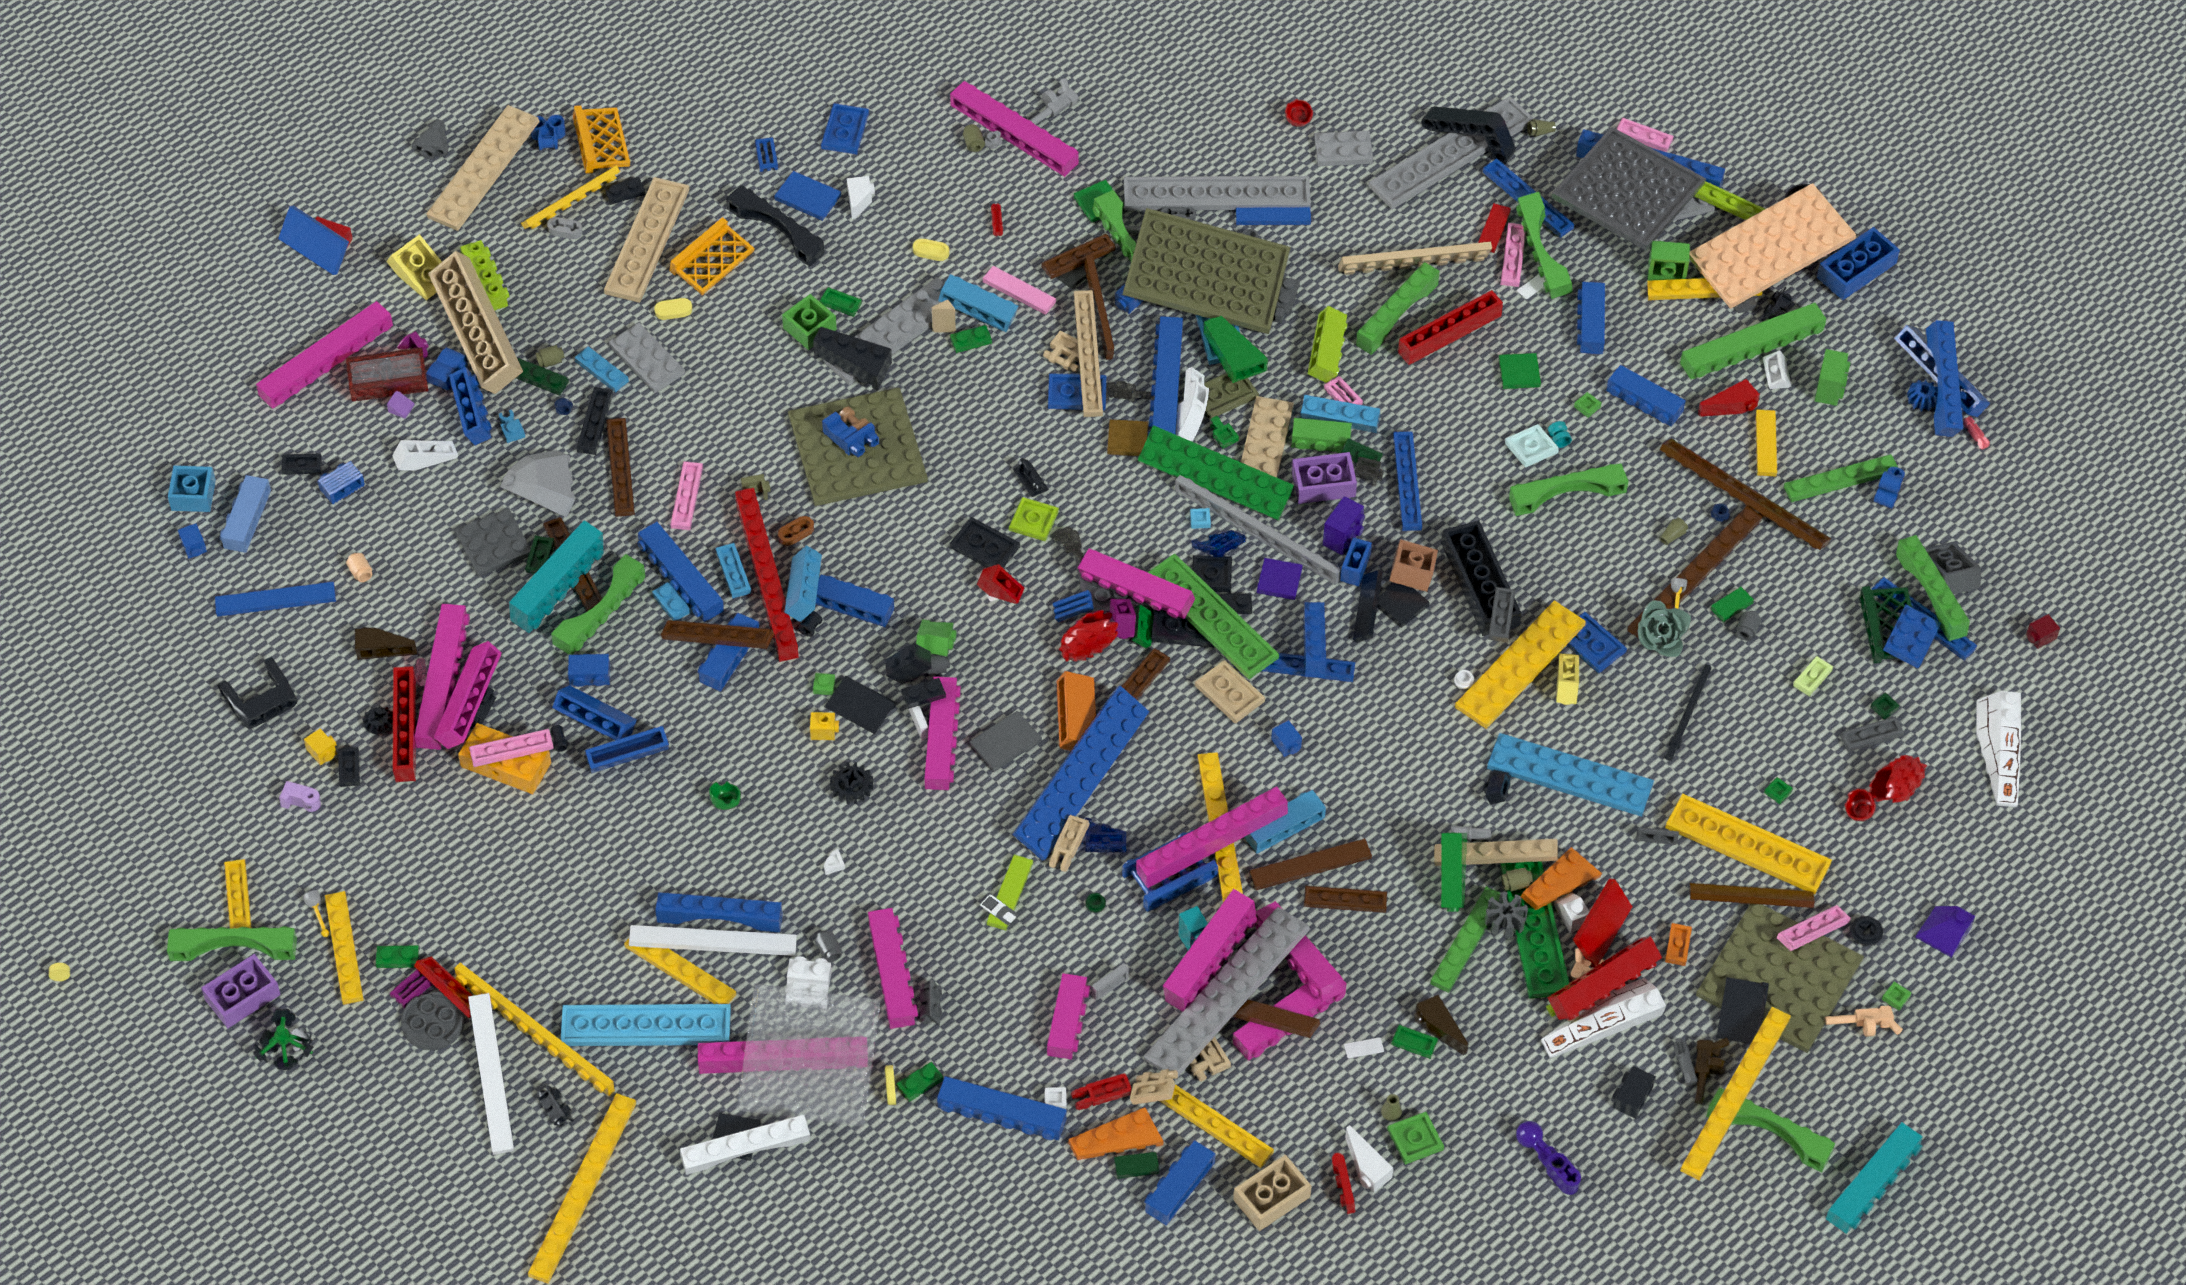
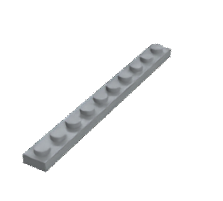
[1175,475,1341,585]

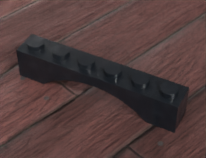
[726,185,825,267]

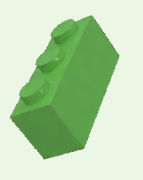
[1291,418,1352,453]

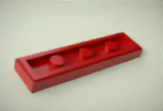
[414,956,473,1018]

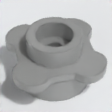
[983,131,1002,149]

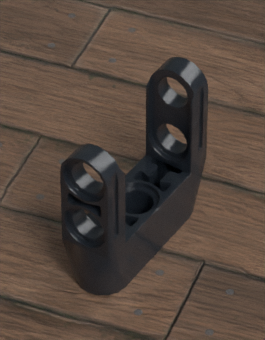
[217,657,298,729]

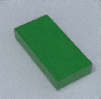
[820,287,862,317]
[1711,587,1754,622]
[1391,1025,1438,1059]

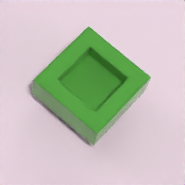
[1574,392,1602,418]
[813,673,836,695]
[1882,982,1912,1011]

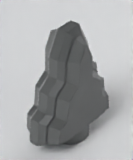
[411,119,449,159]

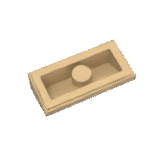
[932,300,956,332]

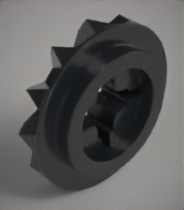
[362,705,393,734]
[1850,916,1883,947]

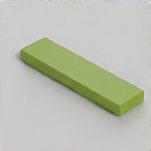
[1694,181,1765,220]
[987,854,1033,931]

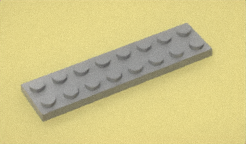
[824,277,945,386]

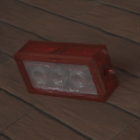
[346,347,429,402]

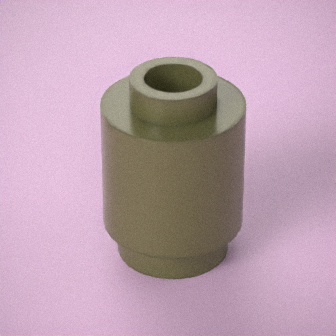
[963,124,985,152]
[535,344,565,368]
[1501,868,1533,892]

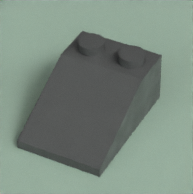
[1925,542,1981,595]

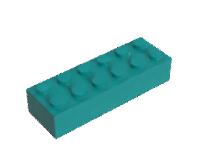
[509,520,604,633]

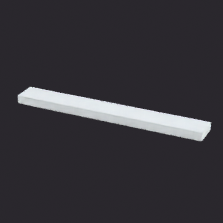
[629,925,797,956]
[468,993,514,1155]

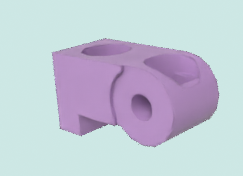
[279,781,321,812]

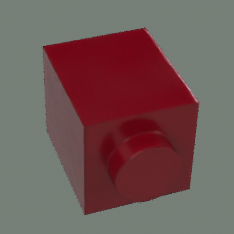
[2026,614,2060,649]

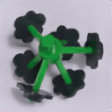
[253,1008,314,1070]

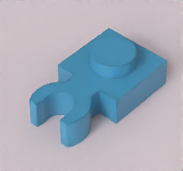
[499,410,525,443]

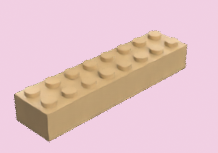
[428,251,523,394]

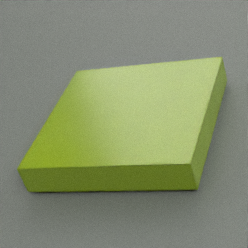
[1009,497,1059,542]

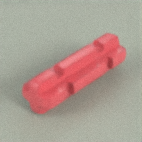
[1963,416,1990,449]

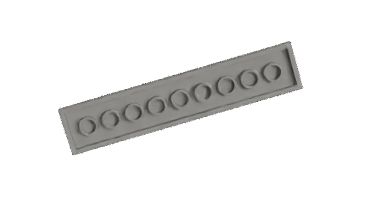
[1369,96,1534,209]
[1124,176,1311,210]
[1143,907,1310,1080]

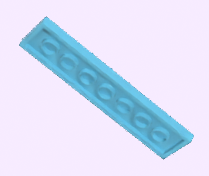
[561,1004,731,1046]

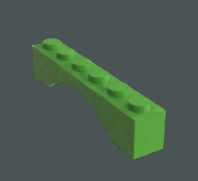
[1093,190,1136,261]
[1516,192,1573,299]
[1356,262,1440,355]
[1509,463,1629,516]
[1896,535,1970,641]
[551,554,645,655]
[167,926,297,961]
[1706,1087,1835,1173]

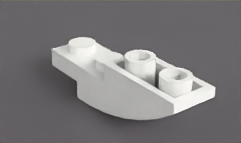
[1176,367,1209,441]

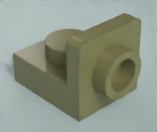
[741,474,771,500]

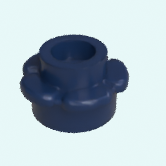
[554,398,573,415]
[1710,503,1730,522]

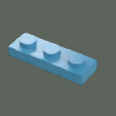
[574,346,629,393]
[716,543,751,599]

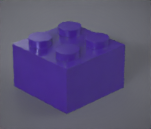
[1322,496,1365,556]

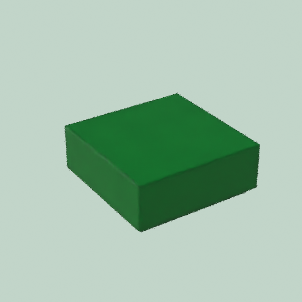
[1764,777,1793,804]

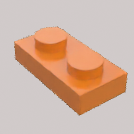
[1665,923,1692,966]

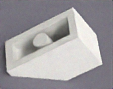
[847,176,875,219]
[1552,893,1589,933]

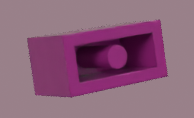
[1109,599,1136,639]

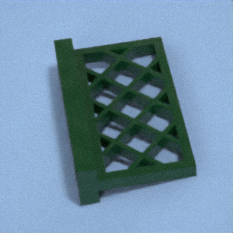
[1859,586,1912,664]

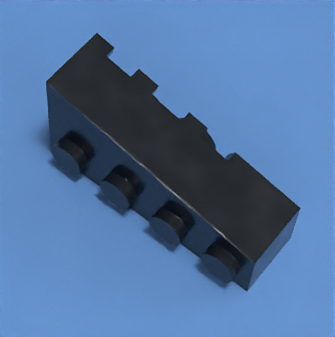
[813,327,892,391]

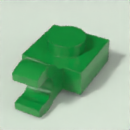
[1210,416,1239,449]

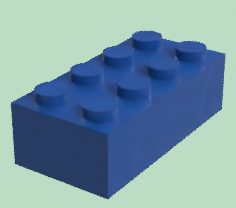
[1816,227,1900,300]

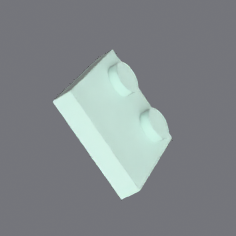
[1505,424,1558,468]

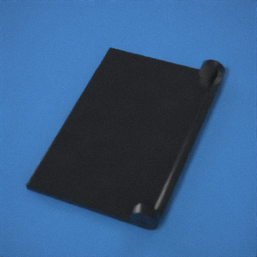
[824,676,897,734]
[1716,977,1769,1044]

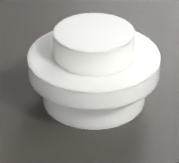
[1454,670,1474,689]

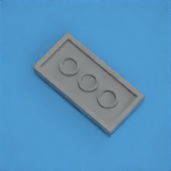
[609,323,685,393]

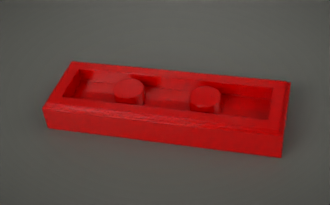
[1478,203,1511,253]

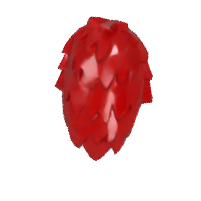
[1059,610,1118,662]
[1869,755,1927,803]

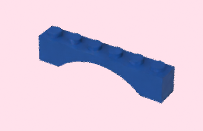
[1926,320,1963,437]
[655,892,783,933]

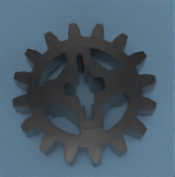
[830,762,874,804]

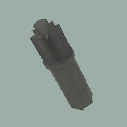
[1673,1038,1697,1086]

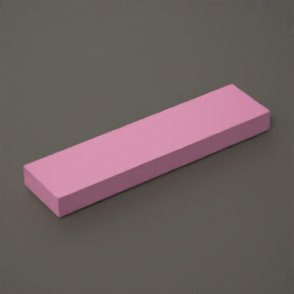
[1500,223,1526,287]
[983,266,1056,315]
[671,462,703,530]
[469,729,554,767]
[1777,905,1851,951]

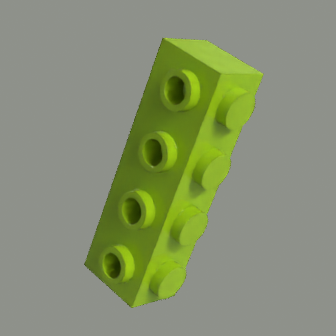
[460,240,510,311]
[1308,306,1347,383]

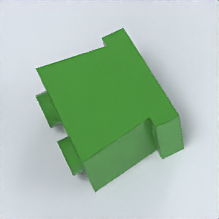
[916,619,957,656]

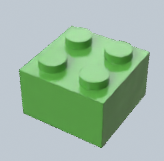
[1647,241,1690,281]
[782,294,837,350]
[1814,349,1851,406]

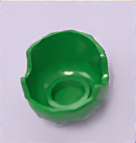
[709,781,741,810]

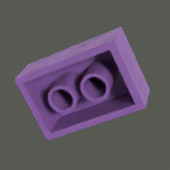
[1292,452,1357,504]
[201,954,281,1029]

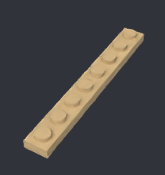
[1074,290,1103,417]

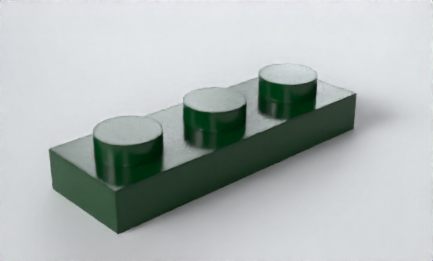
[516,358,569,396]

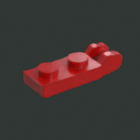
[1071,1073,1132,1110]
[1332,1152,1356,1214]

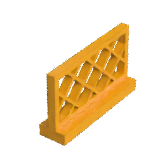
[573,105,630,174]
[669,217,755,295]

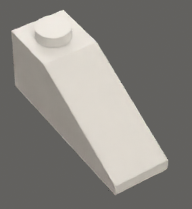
[392,440,458,470]
[1345,1125,1394,1193]

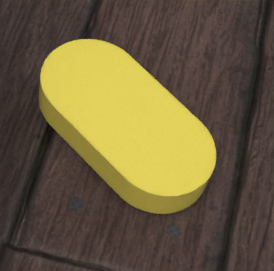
[913,239,950,261]
[654,298,692,320]
[885,1065,896,1105]

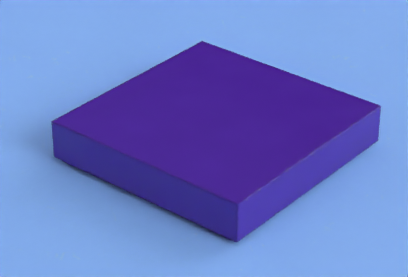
[1257,558,1303,600]

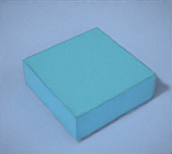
[1190,508,1211,529]

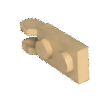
[1049,815,1090,872]

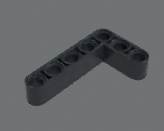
[1421,106,1516,165]

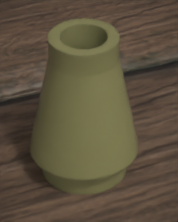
[1527,119,1556,137]
[1659,517,1688,545]
[1381,1094,1402,1121]

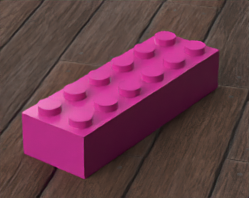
[1163,889,1257,1012]

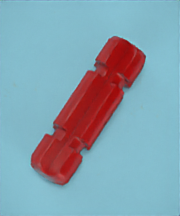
[991,203,1003,236]

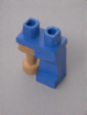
[822,406,879,457]

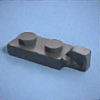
[1274,277,1300,323]

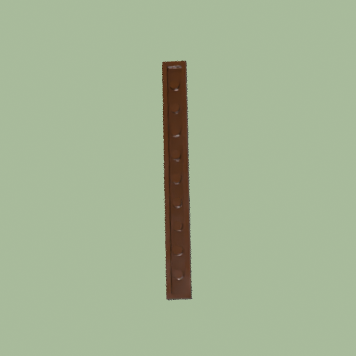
[1660,438,1831,550]
[1627,506,1763,639]

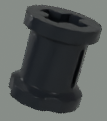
[798,611,823,637]

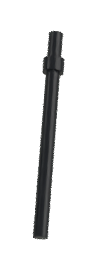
[1665,664,1712,761]

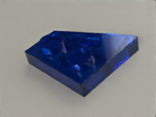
[1191,530,1246,557]
[1085,817,1127,852]

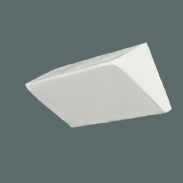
[1762,350,1791,389]

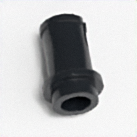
[550,725,569,752]

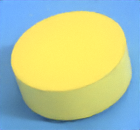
[49,963,70,981]

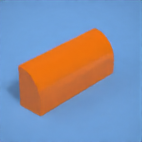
[1057,671,1096,751]

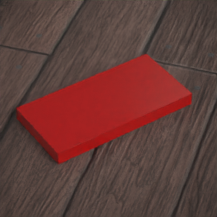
[1573,878,1633,968]

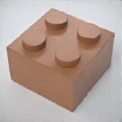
[1389,539,1438,592]

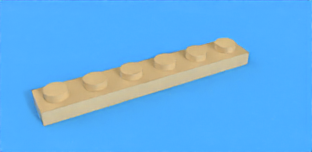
[1434,839,1558,866]

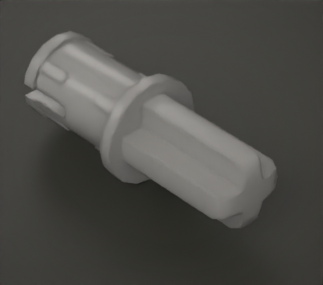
[1450,825,1491,841]

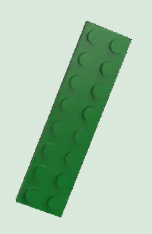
[1138,425,1295,521]
[1499,861,1569,999]

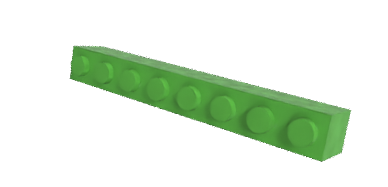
[1680,303,1826,380]

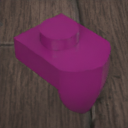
[397,331,429,360]

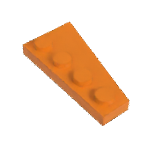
[1521,847,1602,910]
[1068,1107,1164,1160]

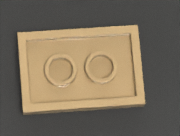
[1195,660,1265,724]

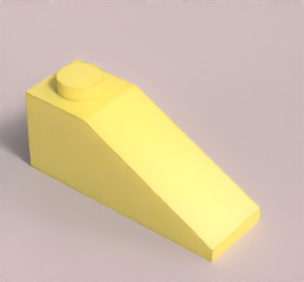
[1556,653,1579,705]

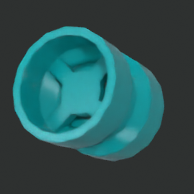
[1548,421,1572,448]

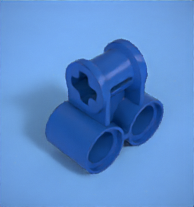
[531,115,566,151]
[1873,467,1905,509]

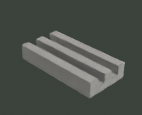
[1091,963,1129,1000]

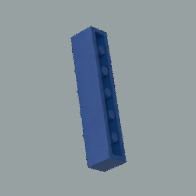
[1894,325,1990,417]
[637,522,724,623]
[937,1076,1067,1141]

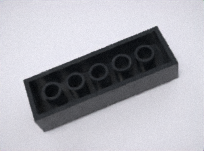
[1441,520,1522,636]

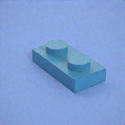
[652,582,691,621]

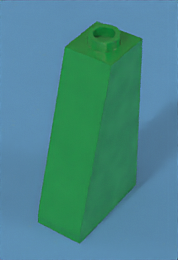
[1204,316,1268,383]
[1441,832,1467,912]

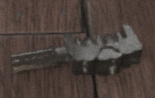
[1106,381,1155,403]
[1053,526,1085,562]

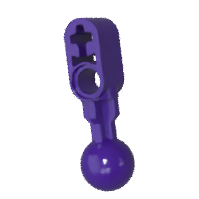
[1516,1121,1581,1195]

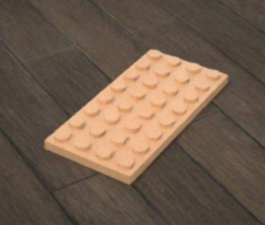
[1689,183,1856,309]

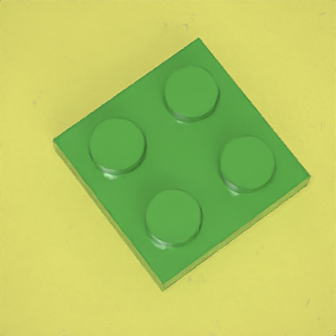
[1387,1112,1444,1165]

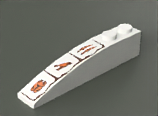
[1976,691,2021,807]
[1541,978,1666,1058]

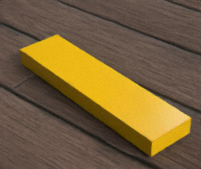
[1755,410,1777,477]
[224,859,252,929]

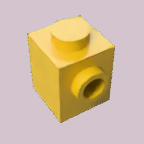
[810,712,839,740]
[304,728,337,765]

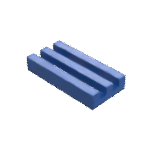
[755,137,778,172]
[1053,590,1094,622]

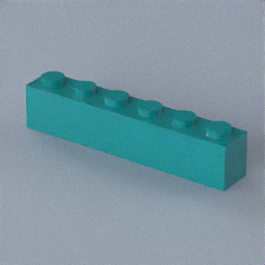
[1826,1122,1923,1234]

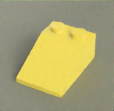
[386,234,442,301]

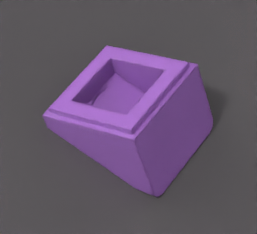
[387,391,415,419]

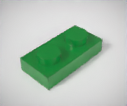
[950,325,992,353]
[1132,605,1154,649]
[376,945,419,968]
[897,1062,944,1102]

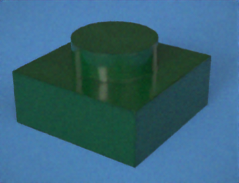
[1870,692,1900,720]

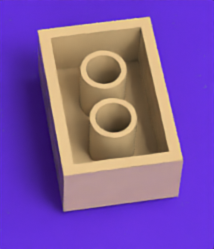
[1233,1155,1312,1231]

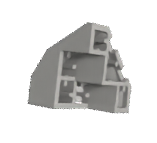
[500,450,575,518]

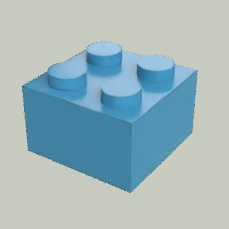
[168,465,216,512]

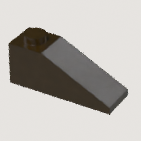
[355,627,417,660]
[1414,995,1469,1056]

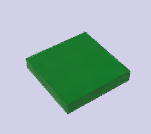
[1073,180,1124,223]
[1498,353,1541,389]

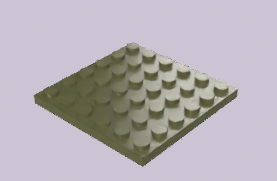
[788,387,928,506]
[1696,904,1864,1053]

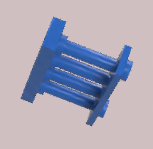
[1122,830,1218,912]

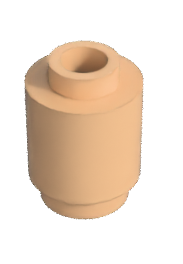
[346,553,372,582]

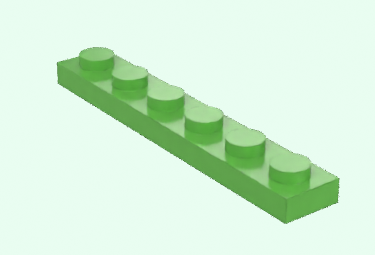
[1784,454,1898,502]
[1430,886,1500,993]

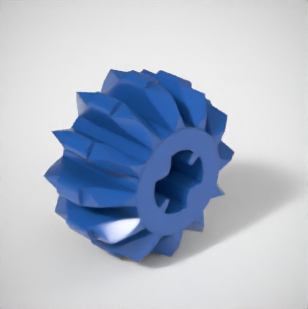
[1907,379,1938,411]

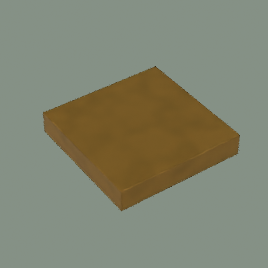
[1107,419,1148,456]

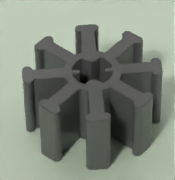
[1485,892,1528,938]

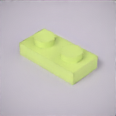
[1793,656,1833,697]

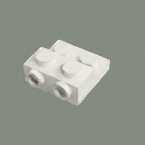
[784,956,832,1007]

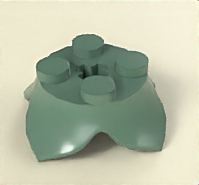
[1638,600,1691,657]

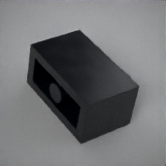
[885,643,932,685]
[1612,1065,1656,1119]

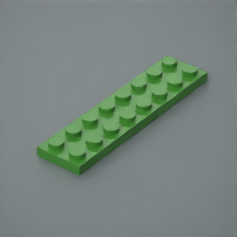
[1147,553,1279,679]

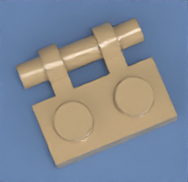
[1043,331,1079,373]
[1189,1036,1231,1082]
[1130,1069,1178,1105]

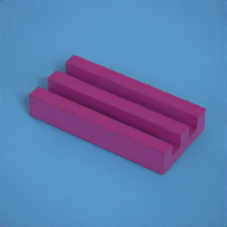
[390,969,433,1008]

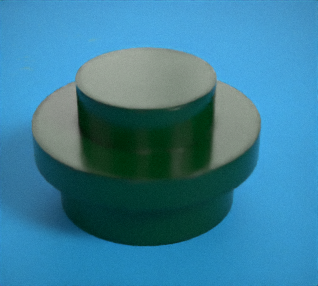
[1085,893,1106,913]

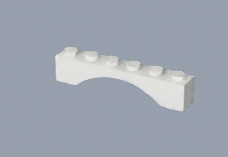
[680,1115,810,1175]

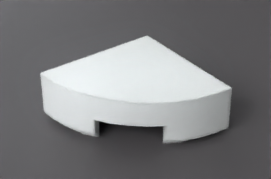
[824,849,845,875]

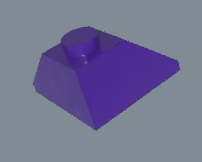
[1915,906,1975,958]

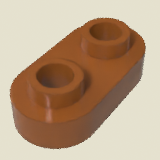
[778,516,814,546]

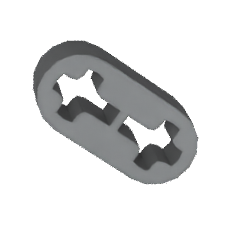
[547,217,583,239]

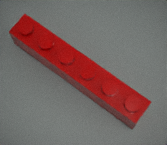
[1398,290,1503,365]
[393,666,416,782]
[1548,936,1662,1021]

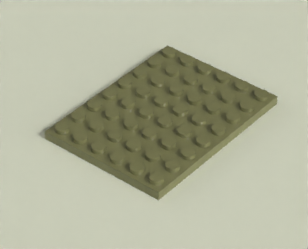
[1122,208,1291,334]

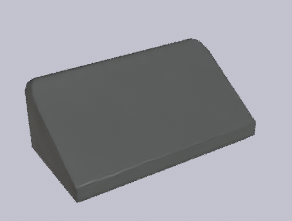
[1636,827,1679,845]

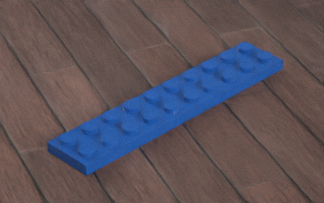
[1012,686,1150,861]

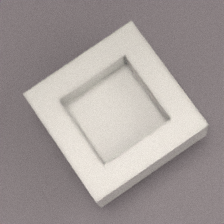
[1045,1087,1066,1109]

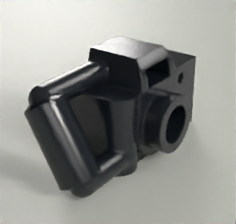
[1483,770,1511,805]

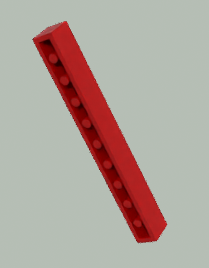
[735,488,799,662]

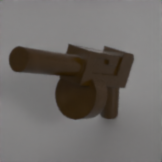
[1695,1038,1730,1104]

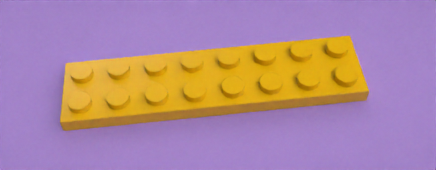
[1455,600,1586,729]
[1665,793,1832,895]

